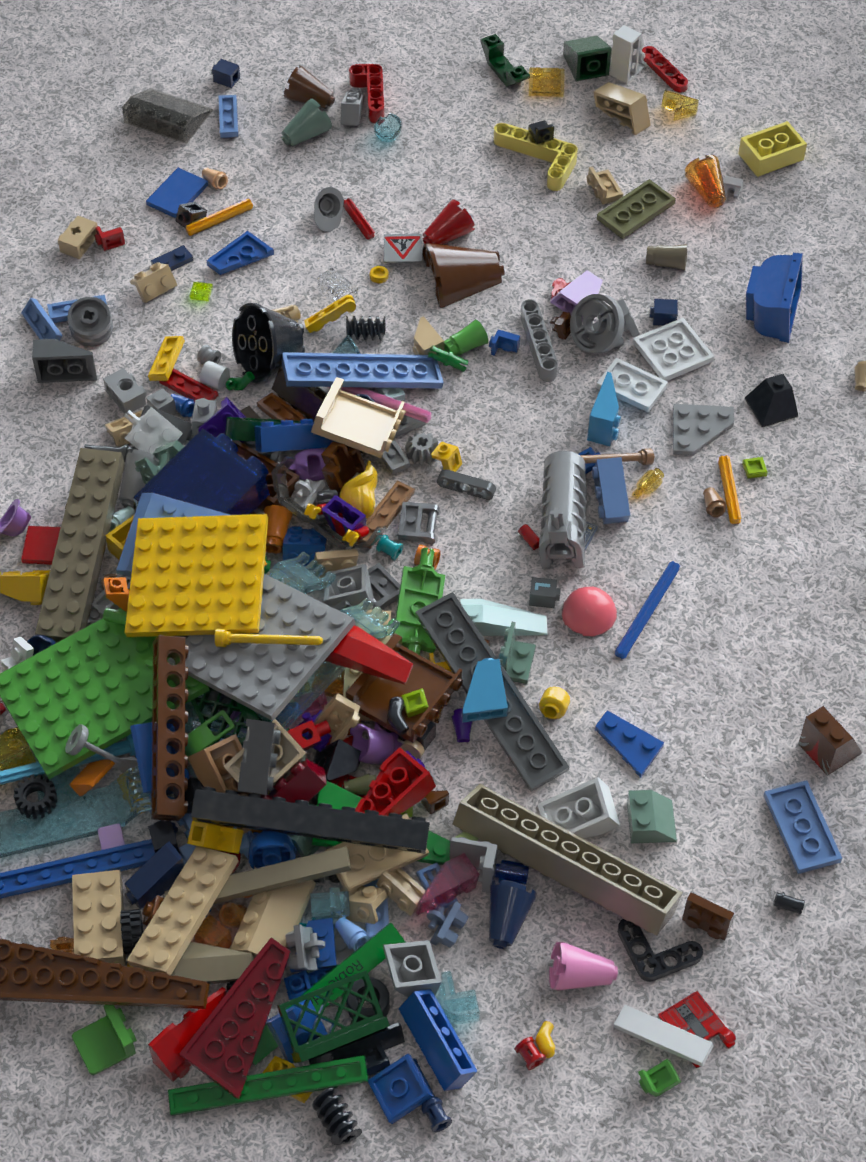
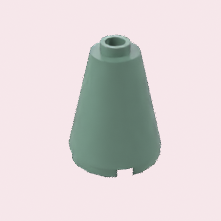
[281,99,332,147]

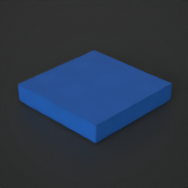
[368,1054,433,1124]

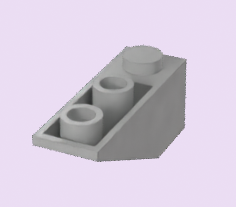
[341,88,365,126]

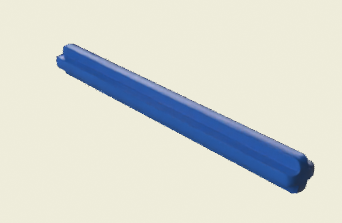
[615,561,680,659]

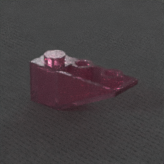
[416,853,480,916]

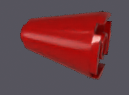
[422,199,475,245]

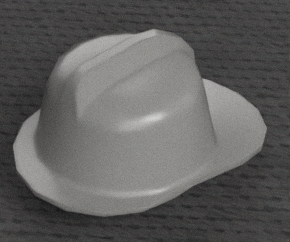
[314,187,344,232]

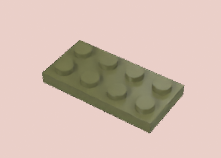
[597,179,676,239]

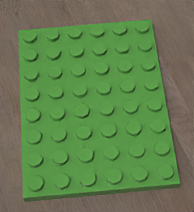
[0,609,209,779]

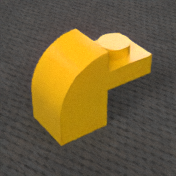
[187,821,244,854]

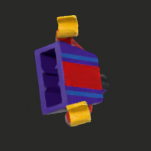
[304,495,369,547]

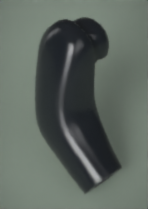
[387,696,409,735]

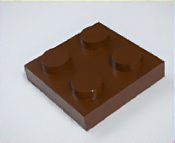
[682,892,734,941]

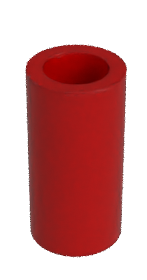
[518,524,540,550]

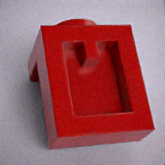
[94,226,125,251]

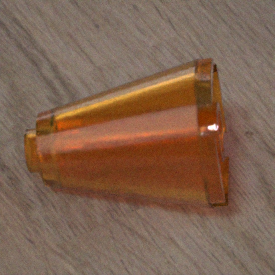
[684,154,726,208]

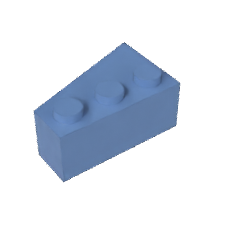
[592,457,631,524]

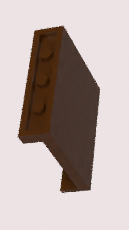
[346,633,463,743]

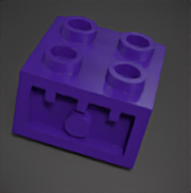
[198,397,246,453]

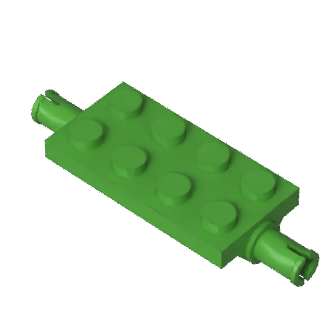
[393,548,445,655]

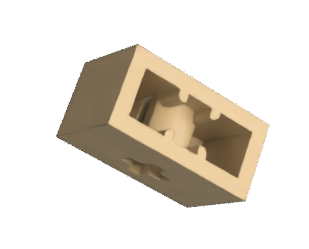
[58,216,98,259]

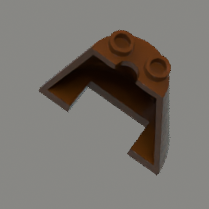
[422,243,505,308]

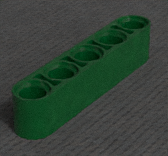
[225,417,314,441]

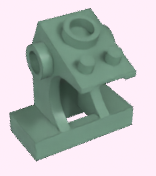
[135,440,192,489]

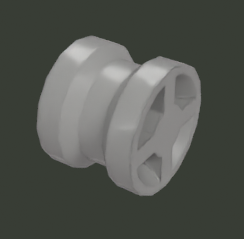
[197,345,221,364]

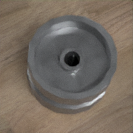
[67,297,113,347]

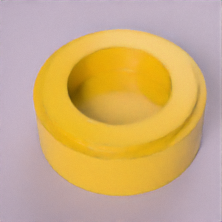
[370,266,389,284]

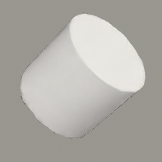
[200,361,230,390]

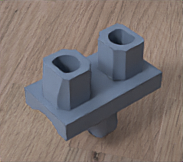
[426,901,469,948]

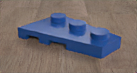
[206,231,274,275]

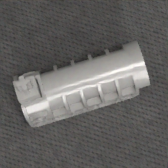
[539,451,587,569]

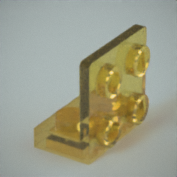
[0,727,36,787]

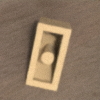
[413,316,444,355]

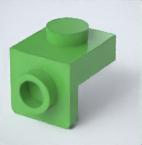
[638,1059,681,1097]

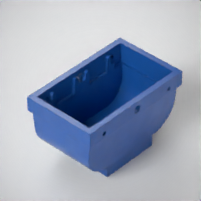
[746,252,803,343]

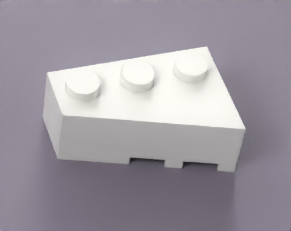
[610,25,647,83]

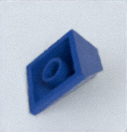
[266,1000,328,1063]

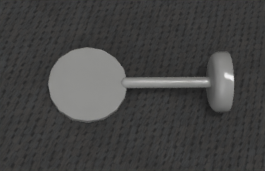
[65,724,141,779]

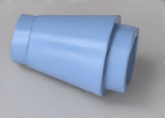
[335,917,369,951]

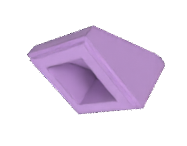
[97,824,125,850]

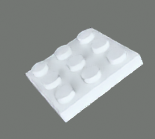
[633,318,715,381]

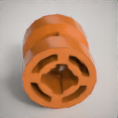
[414,544,441,570]

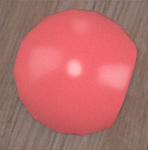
[562,587,617,636]

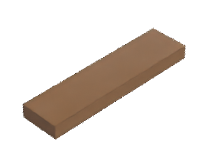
[356,480,415,549]

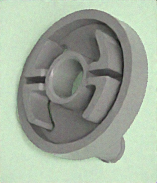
[570,294,624,354]

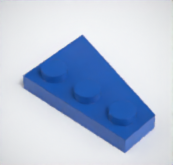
[595,710,664,778]

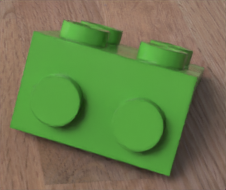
[72,1005,137,1075]

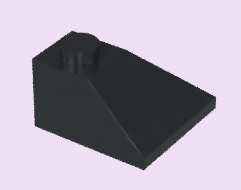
[745,374,798,427]
[313,739,361,782]

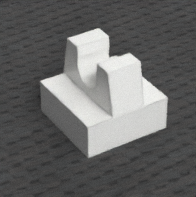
[723,175,744,198]

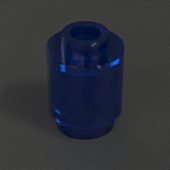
[494,860,529,885]

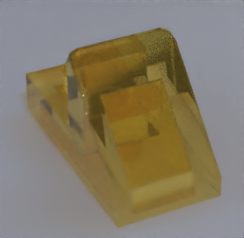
[661,90,699,121]

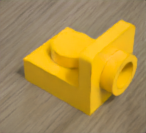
[431,442,462,472]

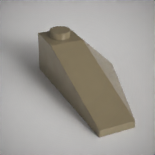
[171,942,253,985]

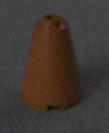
[284,65,335,109]

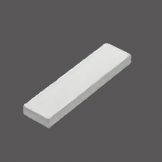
[614,1005,713,1067]

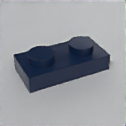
[151,245,194,271]

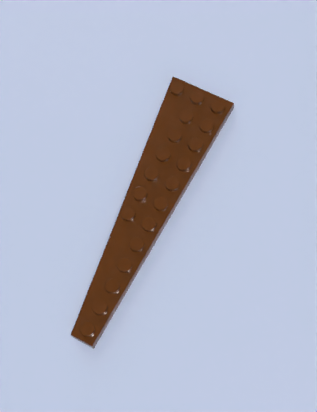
[0,938,210,1009]

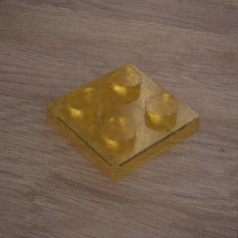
[528,67,565,97]

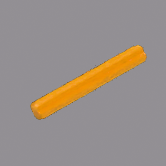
[185,199,253,236]
[718,455,741,524]

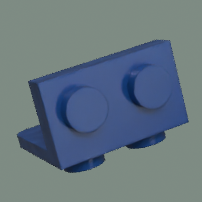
[283,526,328,568]

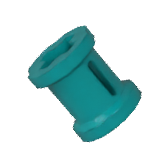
[376,534,403,561]

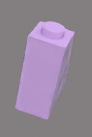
[550,270,603,322]

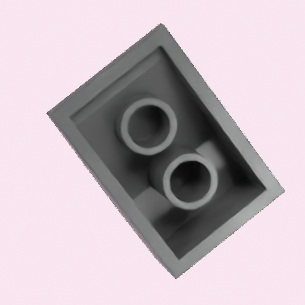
[32,339,98,383]

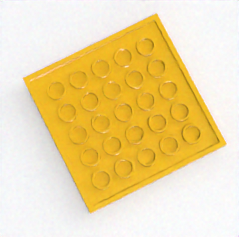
[125,514,268,637]

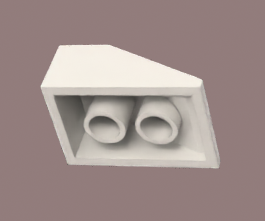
[538,777,620,838]

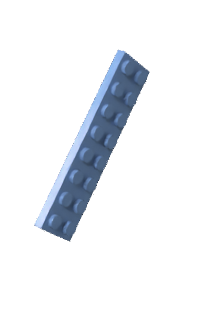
[281,352,444,389]

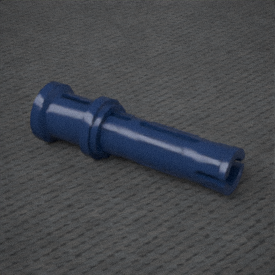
[413,1058,452,1133]

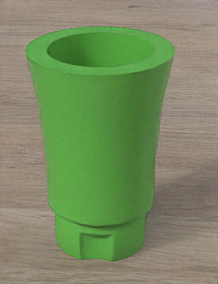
[444,319,489,356]

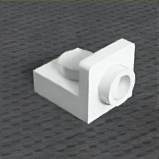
[1,637,34,670]

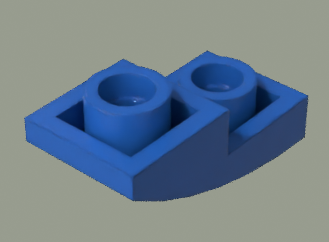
[284,968,333,1000]

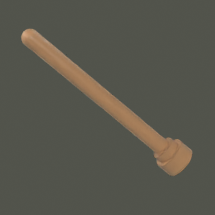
[580,448,655,465]

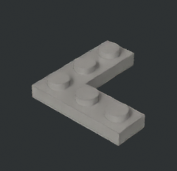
[381,406,426,475]

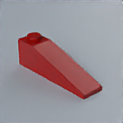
[324,625,413,685]
[355,747,436,816]
[148,987,226,1082]

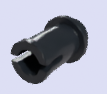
[773,891,805,915]

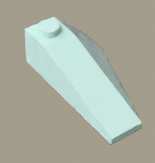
[460,599,548,636]

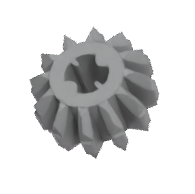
[405,431,439,466]

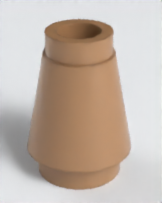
[703,487,726,517]

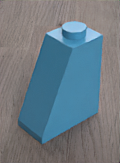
[462,658,508,722]

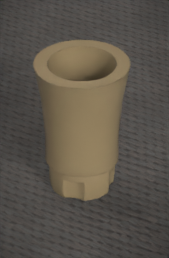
[646,244,687,271]

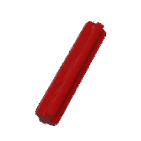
[343,198,375,240]

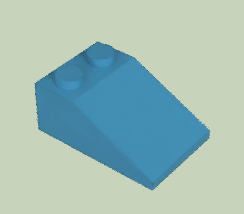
[587,372,621,447]

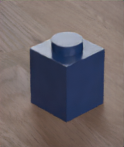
[211,59,240,88]
[649,299,678,326]

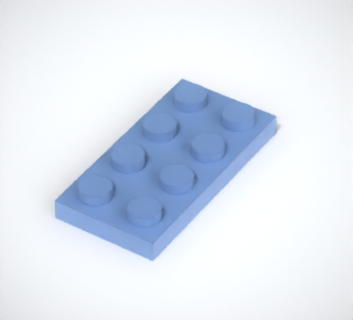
[764,780,842,874]

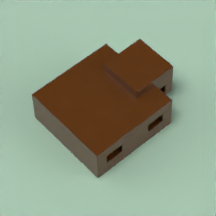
[321,441,366,497]

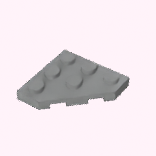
[673,404,734,456]

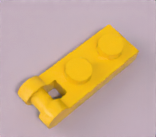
[304,295,356,333]

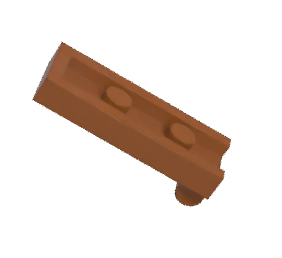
[257,392,306,421]

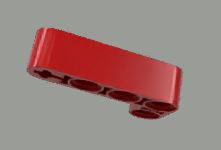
[349,64,385,124]

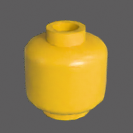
[539,686,570,719]

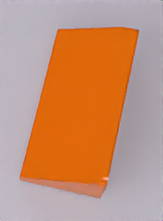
[69,759,115,796]

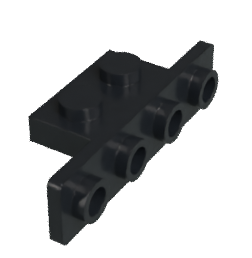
[308,1022,405,1076]

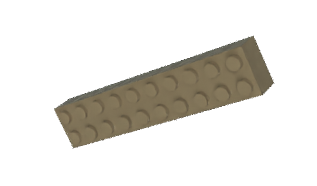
[35,448,125,643]
[452,784,683,936]

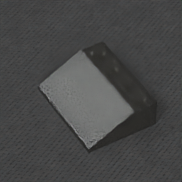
[122,88,213,144]

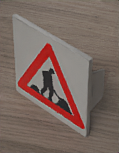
[384,234,422,263]

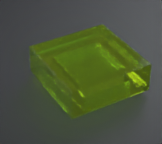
[189,282,213,302]

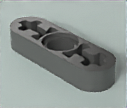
[437,470,496,500]

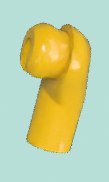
[535,1021,555,1059]

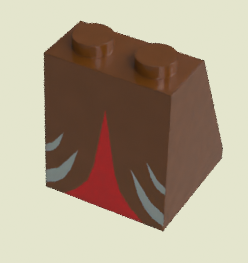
[798,706,862,776]

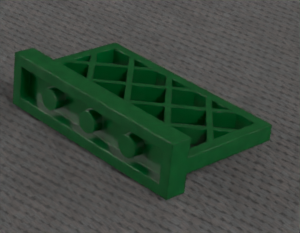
[191,686,261,747]
[277,970,390,1063]

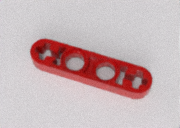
[642,46,688,93]

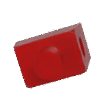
[287,720,332,751]

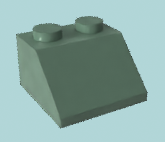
[627,790,677,844]

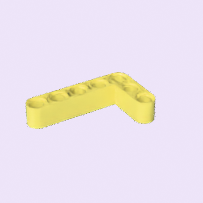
[493,123,578,191]

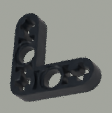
[617,919,703,982]

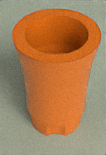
[264,505,293,554]

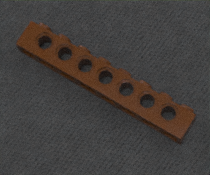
[151,635,189,821]

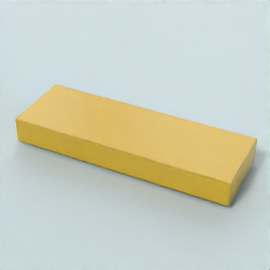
[148,336,185,381]

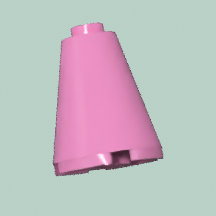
[549,942,618,991]

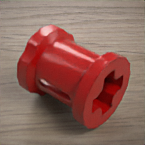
[514,1037,546,1070]

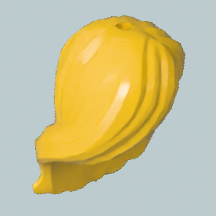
[339,460,377,519]

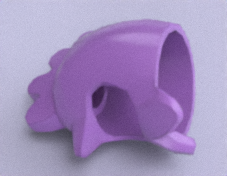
[281,448,325,481]
[350,723,403,765]

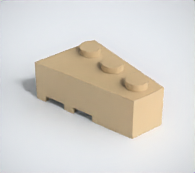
[593,82,651,135]

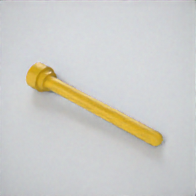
[215,629,323,647]

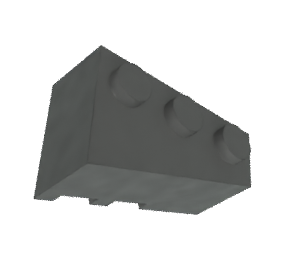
[238,719,281,796]

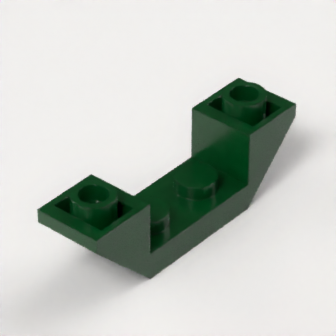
[480,34,530,87]

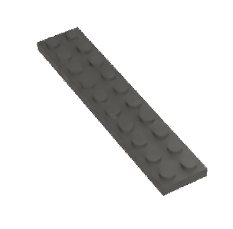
[415,592,570,792]

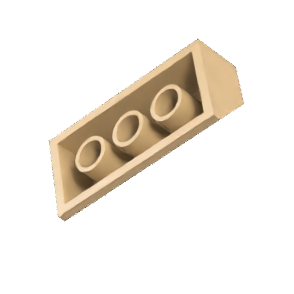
[230,880,316,959]

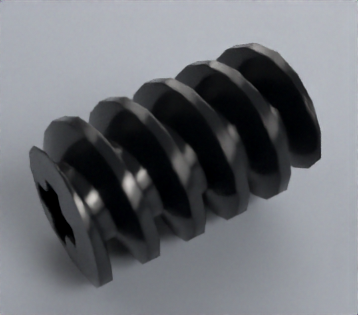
[346,316,386,341]
[312,1087,362,1145]

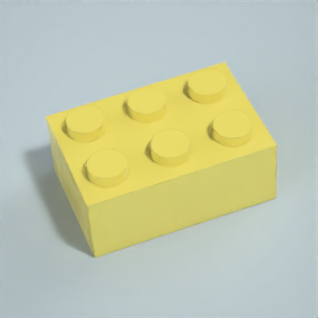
[738,121,807,177]

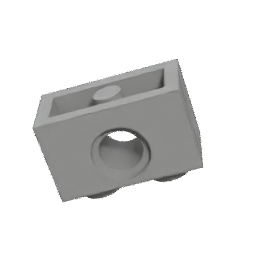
[103,368,147,415]

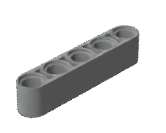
[521,299,558,382]

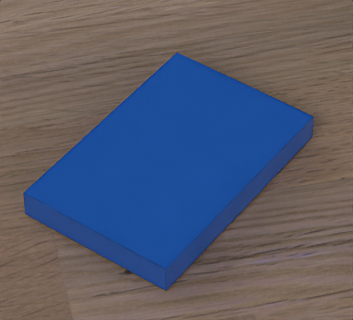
[146,167,208,218]

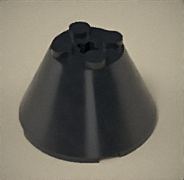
[232,303,305,383]

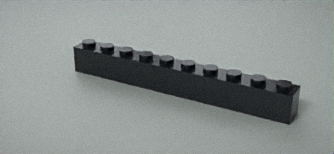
[191,787,430,854]

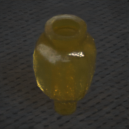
[632,468,664,499]

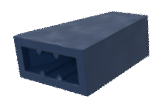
[124,841,184,909]

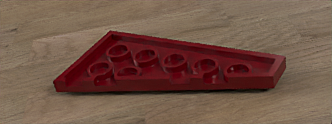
[179,937,291,1100]

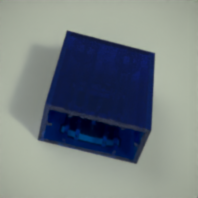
[133,429,270,515]

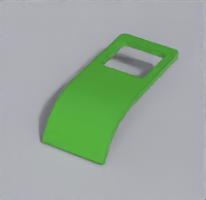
[185,710,235,764]

